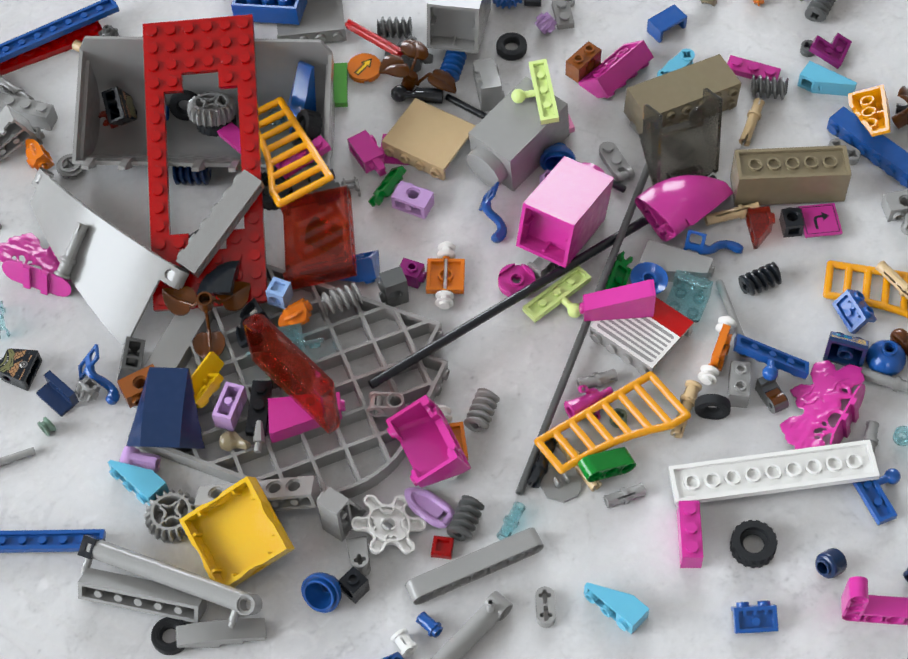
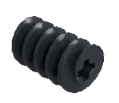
[738,262,782,296]

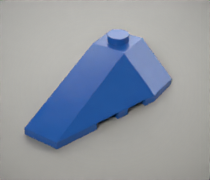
[288,61,316,133]
[299,250,380,284]

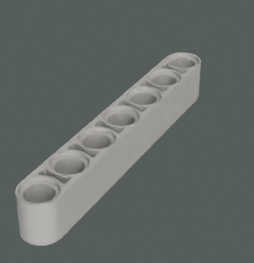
[405,527,544,605]

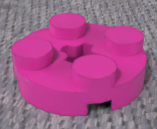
[498,263,535,297]

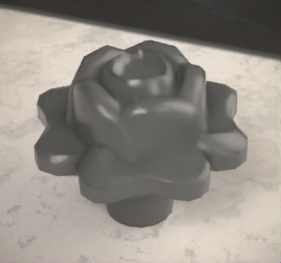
[98,25,119,36]

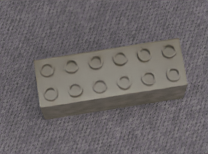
[624,54,742,141]
[730,145,852,206]

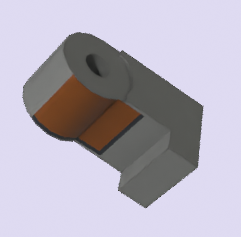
[755,377,789,414]

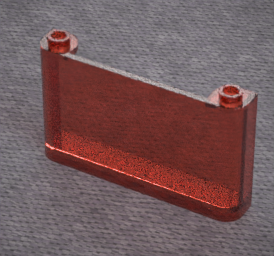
[281,185,357,290]
[243,313,341,435]

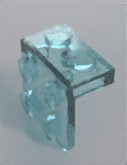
[666,269,713,323]

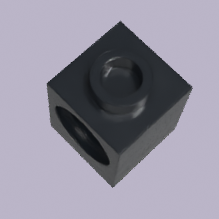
[779,207,804,238]
[338,567,370,604]

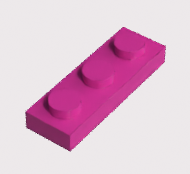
[727,55,781,81]
[275,135,332,179]

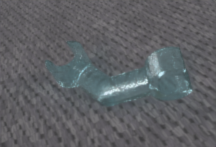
[0,300,10,339]

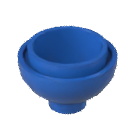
[540,142,576,170]
[866,340,906,376]
[301,572,342,613]

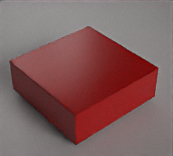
[431,535,454,560]

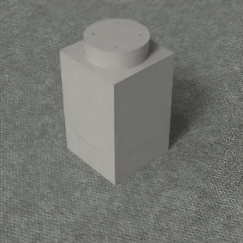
[427,0,491,53]
[466,77,570,192]

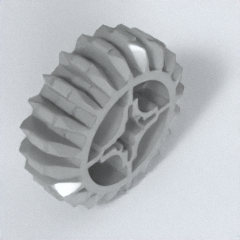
[187,91,236,127]
[144,489,196,543]

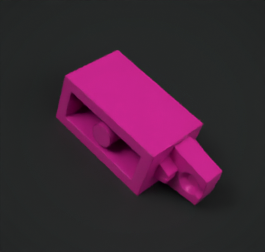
[347,130,386,177]

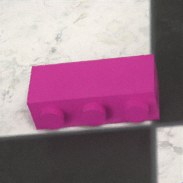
[677,501,703,568]

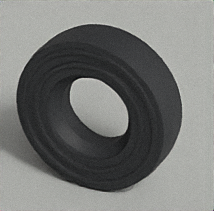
[496,32,527,61]
[169,90,197,121]
[694,394,731,420]
[151,617,186,655]

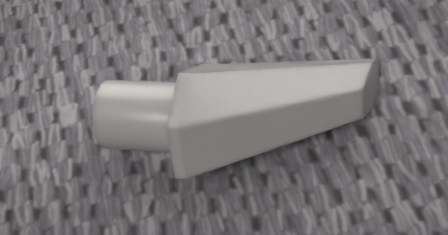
[252,420,266,453]

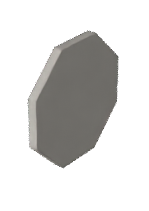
[540,464,583,503]

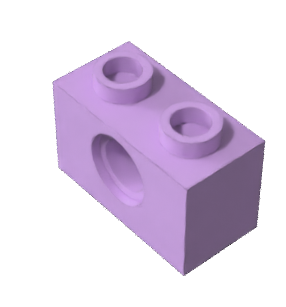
[391,181,434,219]
[212,381,248,431]

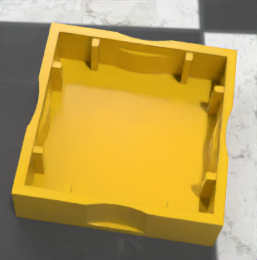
[179,476,295,588]

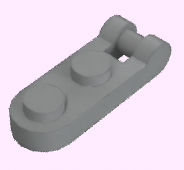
[599,141,635,183]

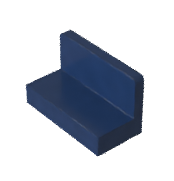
[36,370,79,417]

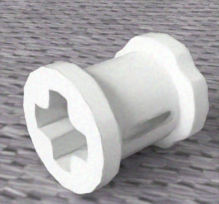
[391,628,418,657]

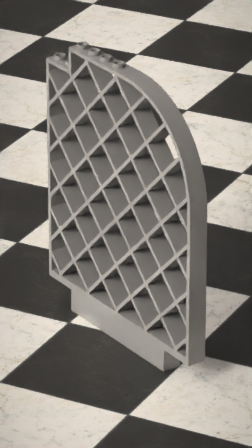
[128,264,450,498]

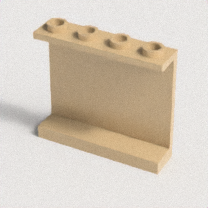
[382,98,476,181]

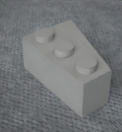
[473,58,505,112]
[0,104,35,162]
[317,486,366,541]

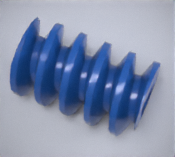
[440,50,467,82]

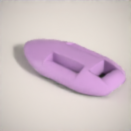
[404,487,455,528]

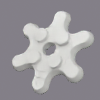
[351,494,427,555]

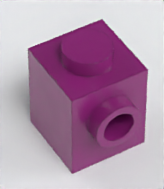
[399,258,427,289]

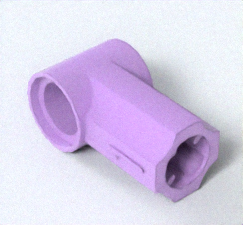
[119,446,161,473]

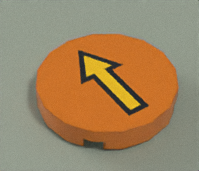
[347,53,381,83]

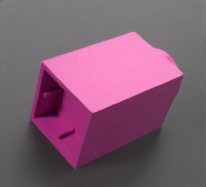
[516,156,614,268]

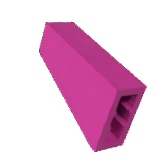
[579,279,656,321]
[268,392,346,443]

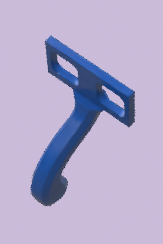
[479,181,507,243]
[684,229,744,256]
[78,344,120,405]

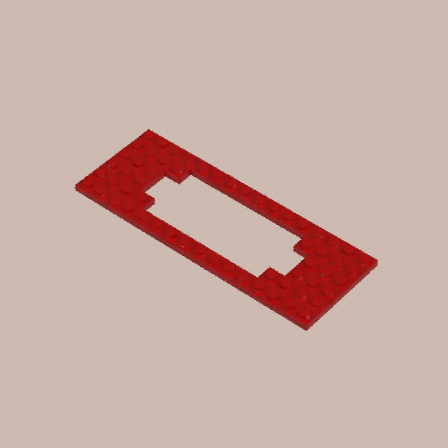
[143,14,268,312]

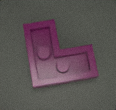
[809,33,852,69]

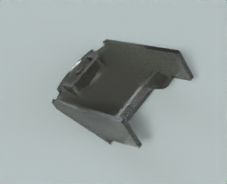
[638,88,723,185]

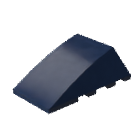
[126,367,205,449]

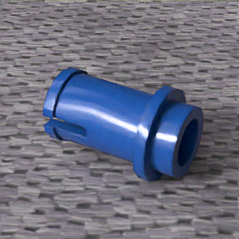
[416,611,443,638]

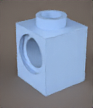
[265,276,293,309]

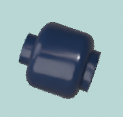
[815,548,847,579]

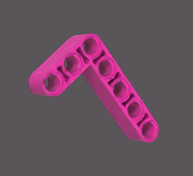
[841,576,908,625]

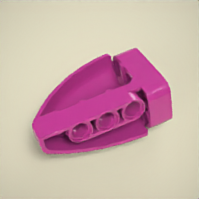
[635,175,733,242]

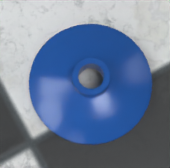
[630,262,668,294]

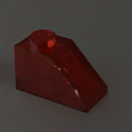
[745,206,775,249]

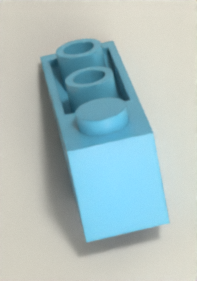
[797,61,857,96]
[108,460,169,506]
[584,582,649,634]

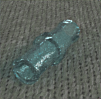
[496,502,526,540]

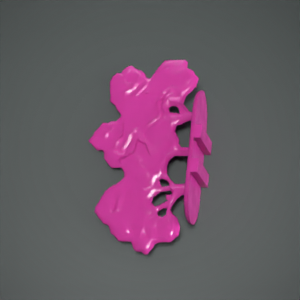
[0,233,77,297]
[780,360,865,449]

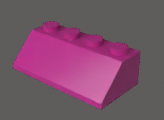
[578,40,654,99]

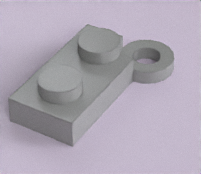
[552,0,575,30]

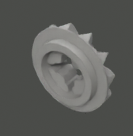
[56,154,83,179]

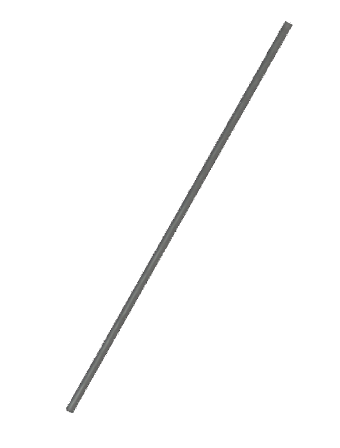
[515,146,659,496]

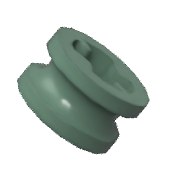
[609,408,627,428]
[37,417,56,436]

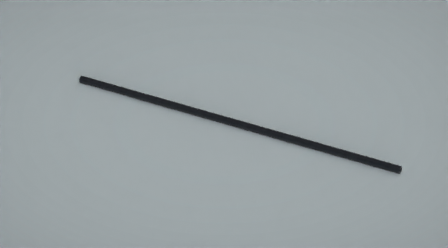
[368,175,717,389]

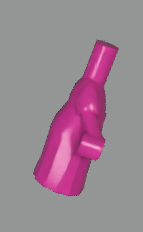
[564,385,613,420]

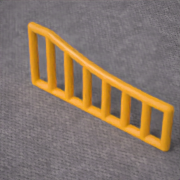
[258,97,334,208]
[823,260,908,318]
[534,371,691,474]

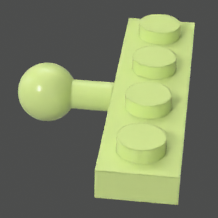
[511,59,559,125]
[522,266,591,323]

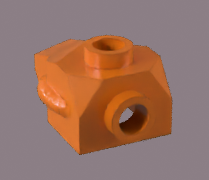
[25,139,55,170]
[278,297,313,327]

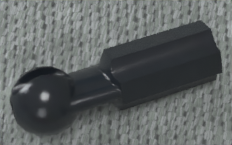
[391,85,444,104]

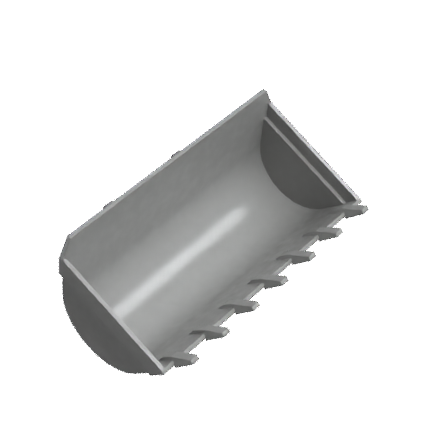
[72,36,335,173]

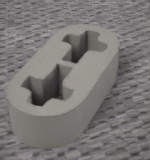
[828,138,860,165]
[535,586,556,628]

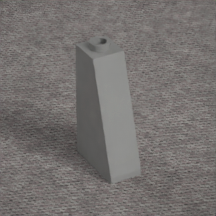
[638,239,715,284]

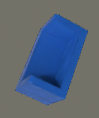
[647,4,687,43]

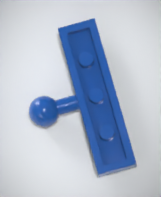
[733,334,809,381]
[853,468,901,526]

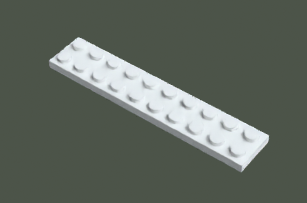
[668,440,880,506]

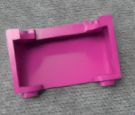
[386,395,471,488]

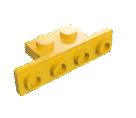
[191,351,224,408]

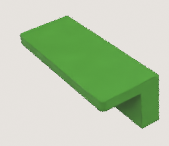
[333,63,348,108]

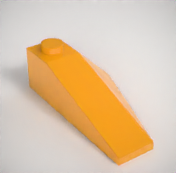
[848,85,891,137]

